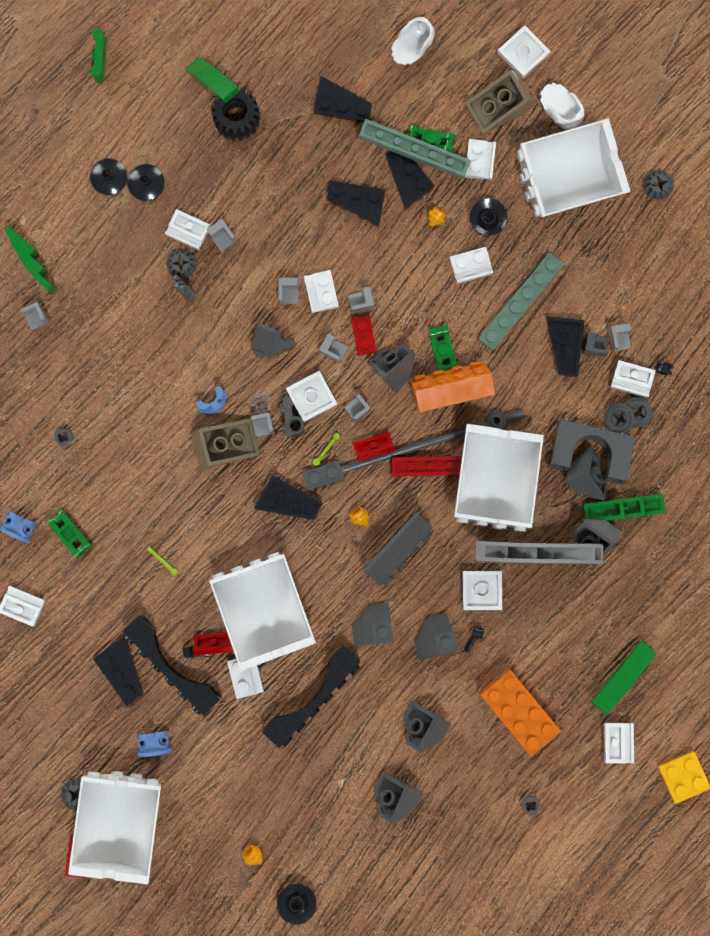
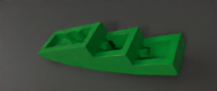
[185,57,239,103]
[5,225,56,295]
[584,494,666,521]
[591,641,657,715]

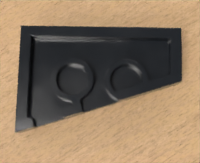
[314,76,372,123]
[385,151,435,210]
[327,180,385,228]
[547,317,585,378]
[254,475,323,520]
[93,636,143,706]

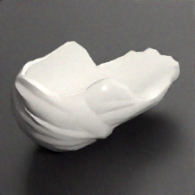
[391,17,435,65]
[540,82,585,130]

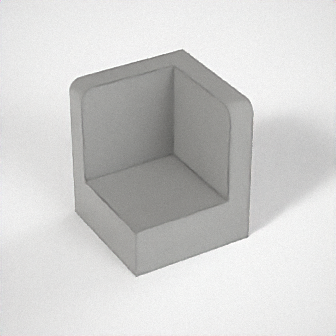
[207,219,237,252]
[279,278,299,304]
[348,287,374,314]
[20,302,50,331]
[608,323,631,352]
[319,333,348,364]
[344,394,371,423]
[251,412,275,438]

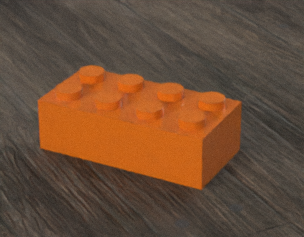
[410,361,495,412]
[478,669,561,757]

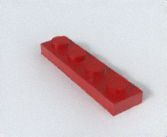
[392,456,462,477]

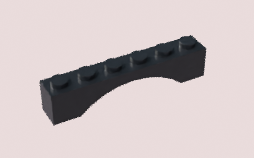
[123,614,222,716]
[262,645,360,748]

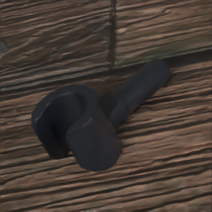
[465,627,484,653]
[182,646,210,658]

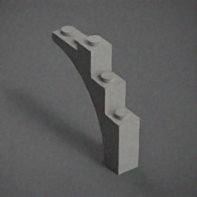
[475,541,603,564]

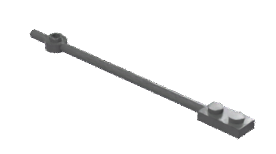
[302,409,524,491]

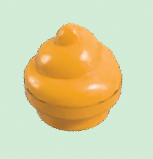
[428,206,447,226]
[349,506,369,526]
[242,845,262,866]

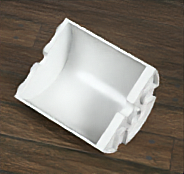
[517,118,630,218]
[454,424,544,532]
[209,552,316,671]
[68,771,161,884]

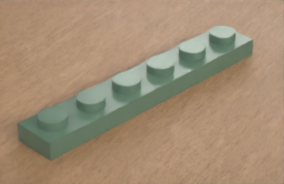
[358,119,471,179]
[478,252,564,352]

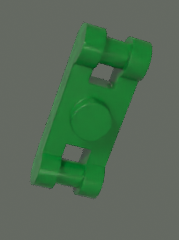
[90,29,107,83]
[408,125,456,153]
[428,324,457,371]
[47,509,93,559]

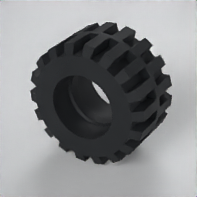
[211,88,260,141]

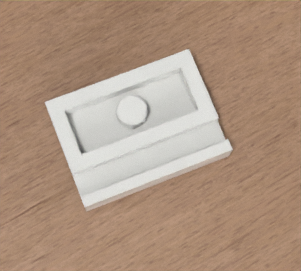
[465,139,496,180]
[165,209,211,251]
[449,247,494,284]
[304,270,339,314]
[610,360,656,398]
[0,586,46,627]
[227,659,264,699]
[604,723,634,763]

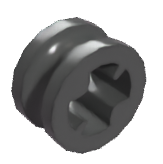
[55,429,74,446]
[522,796,540,815]

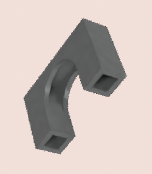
[548,419,636,485]

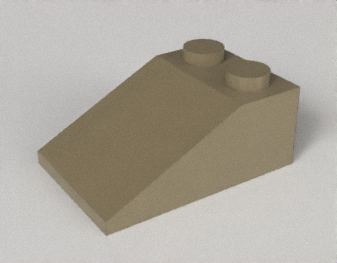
[465,69,536,134]
[191,418,260,470]

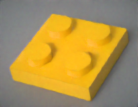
[657,751,710,804]

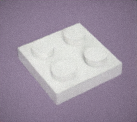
[497,26,551,79]
[286,371,337,422]
[462,571,502,610]

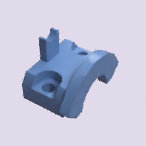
[196,386,227,414]
[0,511,37,543]
[137,730,172,757]

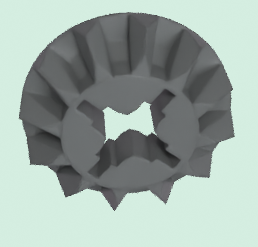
[644,170,674,200]
[166,249,197,279]
[171,276,195,302]
[622,397,653,428]
[606,403,636,433]
[60,778,81,811]

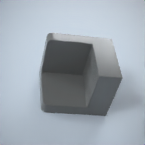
[582,332,609,357]

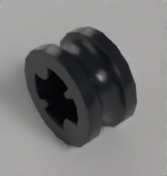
[655,361,674,376]

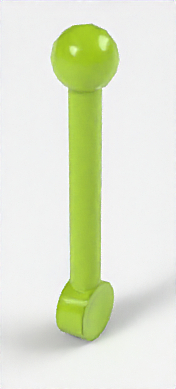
[313,433,340,466]
[147,546,178,576]

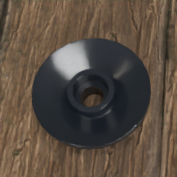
[90,158,128,195]
[127,164,165,201]
[470,198,507,236]
[277,884,316,925]

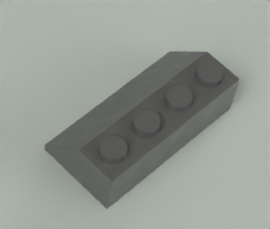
[363,512,433,586]

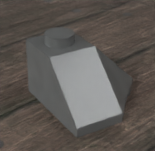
[251,322,296,358]
[367,345,416,392]
[566,447,607,500]
[573,519,621,567]
[352,603,393,646]
[414,612,458,660]
[403,701,452,753]
[374,771,423,825]

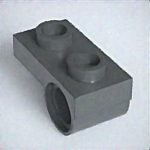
[280,397,305,438]

